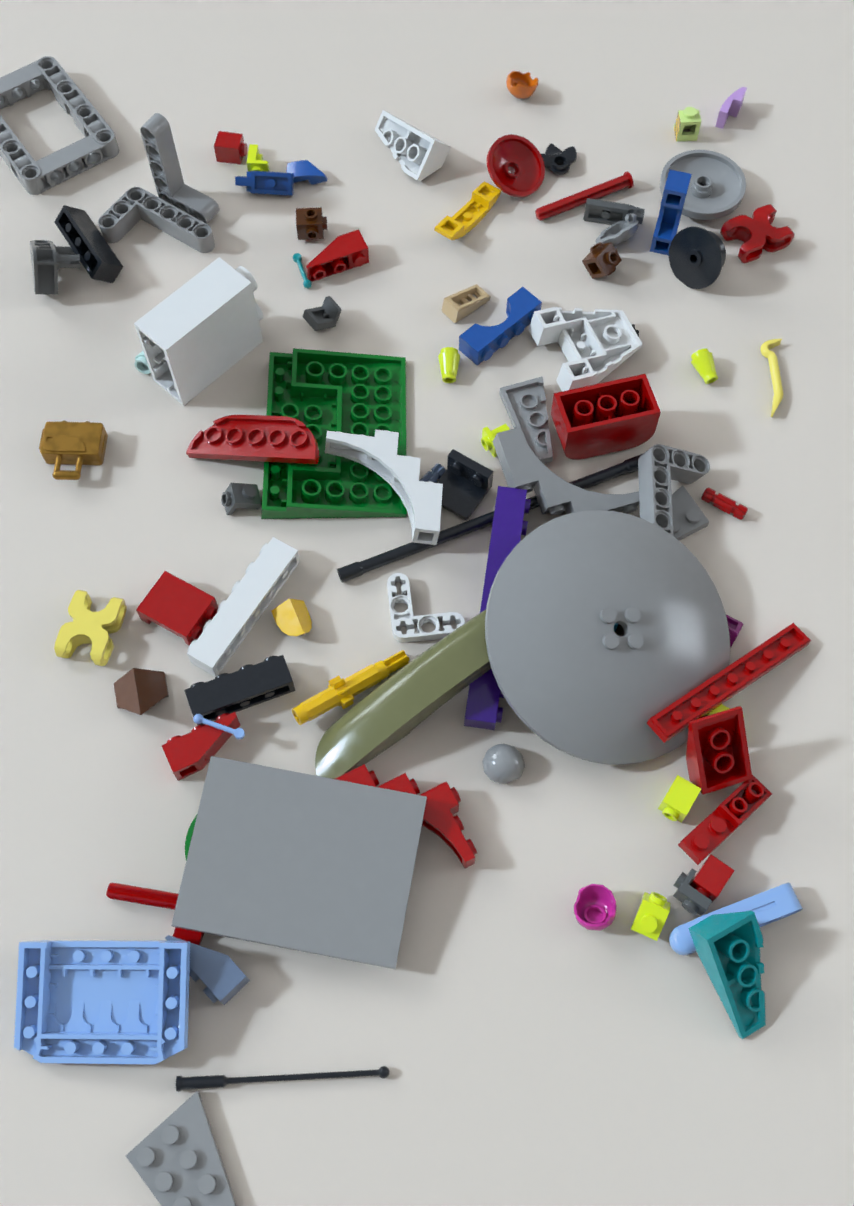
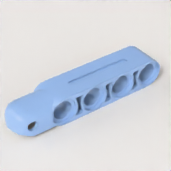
[669,883,803,956]

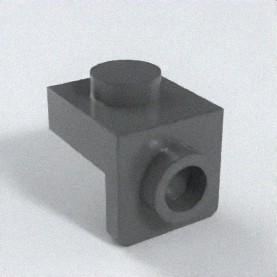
[302,296,342,331]
[221,483,262,515]
[673,868,712,916]

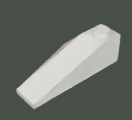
[375,110,451,181]

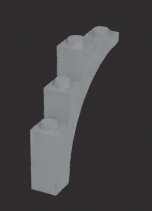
[493,427,640,515]

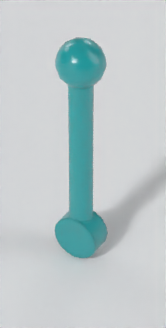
[293,253,312,288]

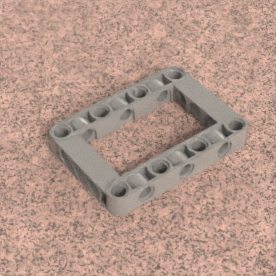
[0,56,119,195]

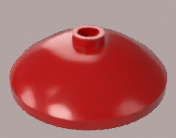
[487,134,545,197]

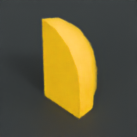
[271,598,312,636]

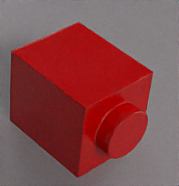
[214,131,247,165]
[690,854,735,902]

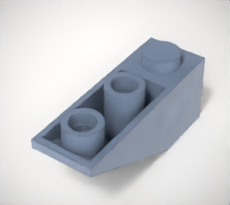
[165,935,250,1005]

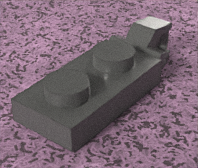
[583,198,645,225]

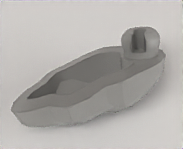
[595,213,639,246]

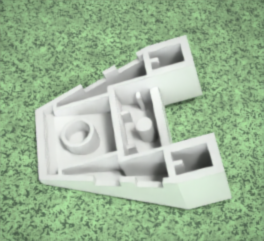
[528,307,643,391]

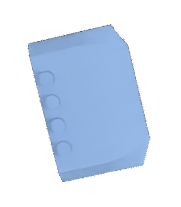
[14,940,190,1065]

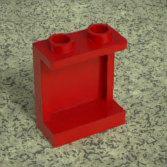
[136,571,218,646]

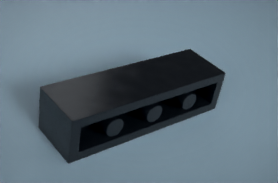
[54,205,123,283]
[184,655,295,726]

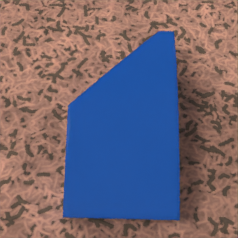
[286,160,328,185]

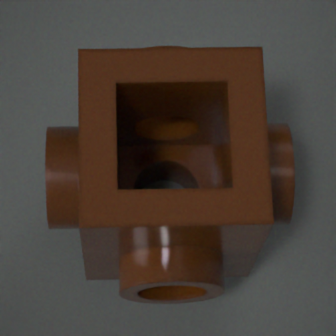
[296,207,328,240]
[582,242,622,279]

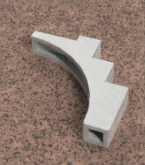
[325,429,443,545]

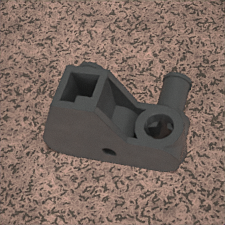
[30,240,80,294]

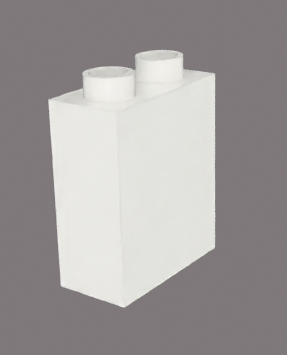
[134,257,263,406]

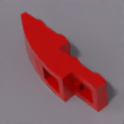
[678,775,772,865]

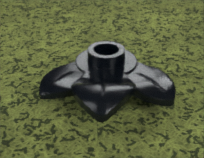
[541,143,577,175]

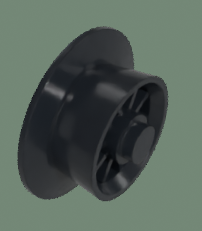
[669,226,726,289]

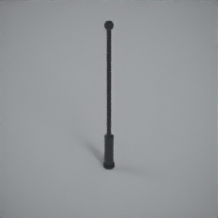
[176,1066,390,1092]

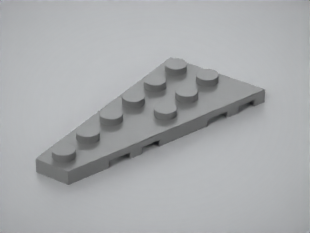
[126,1091,236,1206]

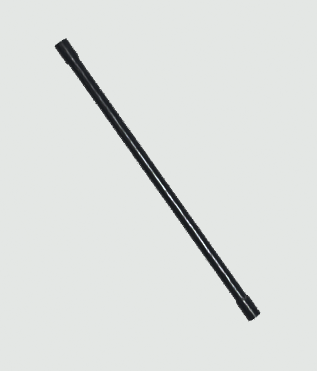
[337,454,642,583]

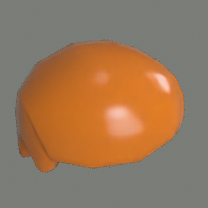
[506,71,538,99]

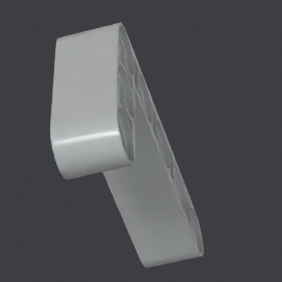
[140,113,220,224]
[98,187,215,253]
[638,444,710,536]

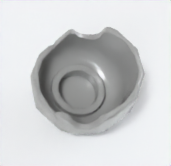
[482,744,525,784]

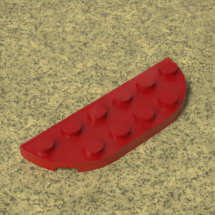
[186,415,319,464]

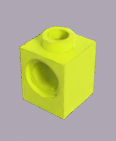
[658,775,701,823]

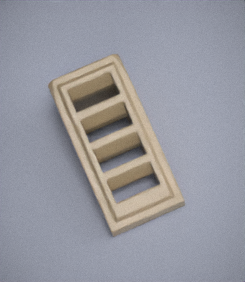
[442,284,491,323]

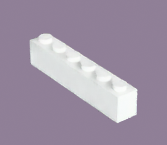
[187,537,300,677]

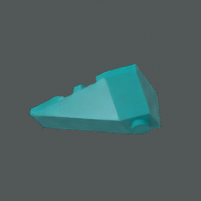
[688,911,766,1039]

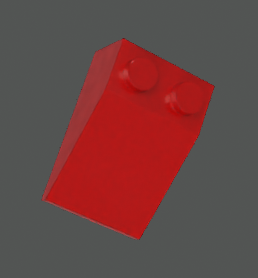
[686,706,753,795]

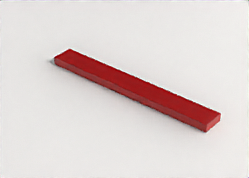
[647,623,811,743]

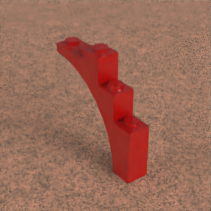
[335,764,477,868]

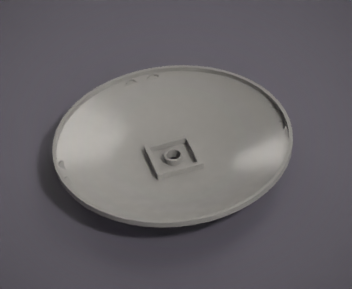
[485,510,730,765]

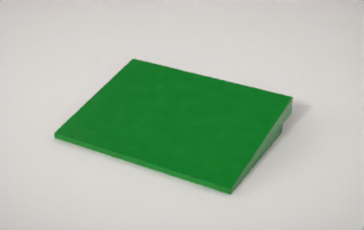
[261,348,407,519]

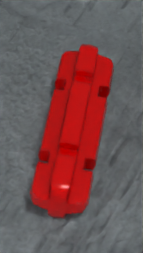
[701,487,748,520]

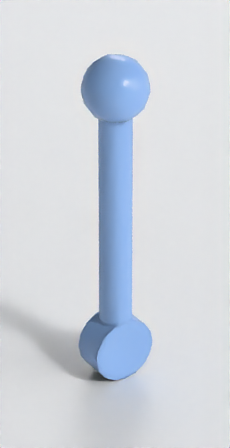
[193,714,245,740]

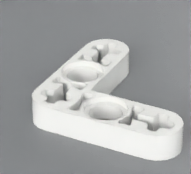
[387,573,465,643]

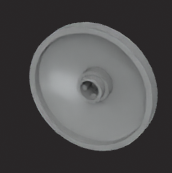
[660,150,746,220]

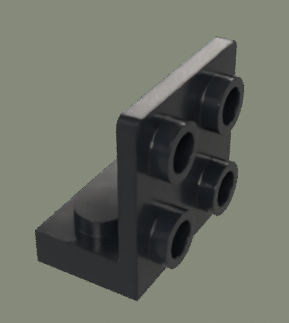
[437,449,493,520]

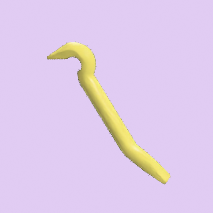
[760,338,783,417]

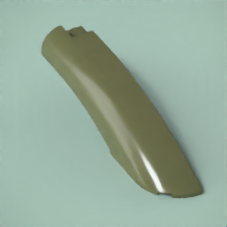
[315,609,492,779]

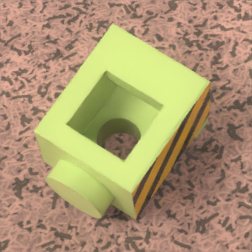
[674,107,701,142]

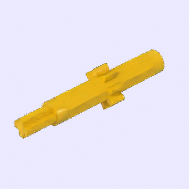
[292,650,409,725]

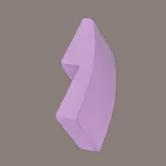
[715,87,747,129]

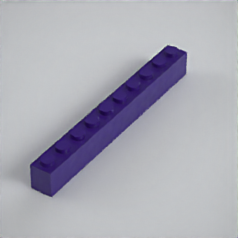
[464,486,531,730]

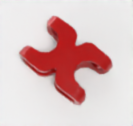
[720,204,795,263]

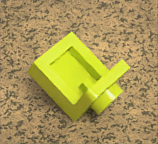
[631,892,670,941]

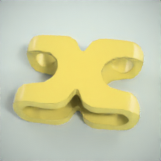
[54,590,127,666]

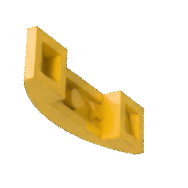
[434,181,501,240]

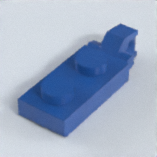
[235,170,294,195]

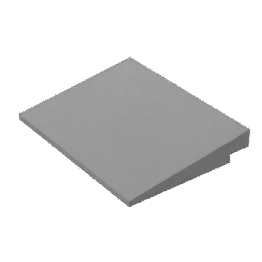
[171,756,427,969]

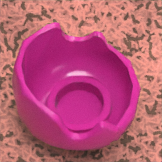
[574,884,617,931]

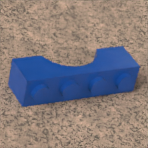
[650,169,692,256]
[459,287,542,366]

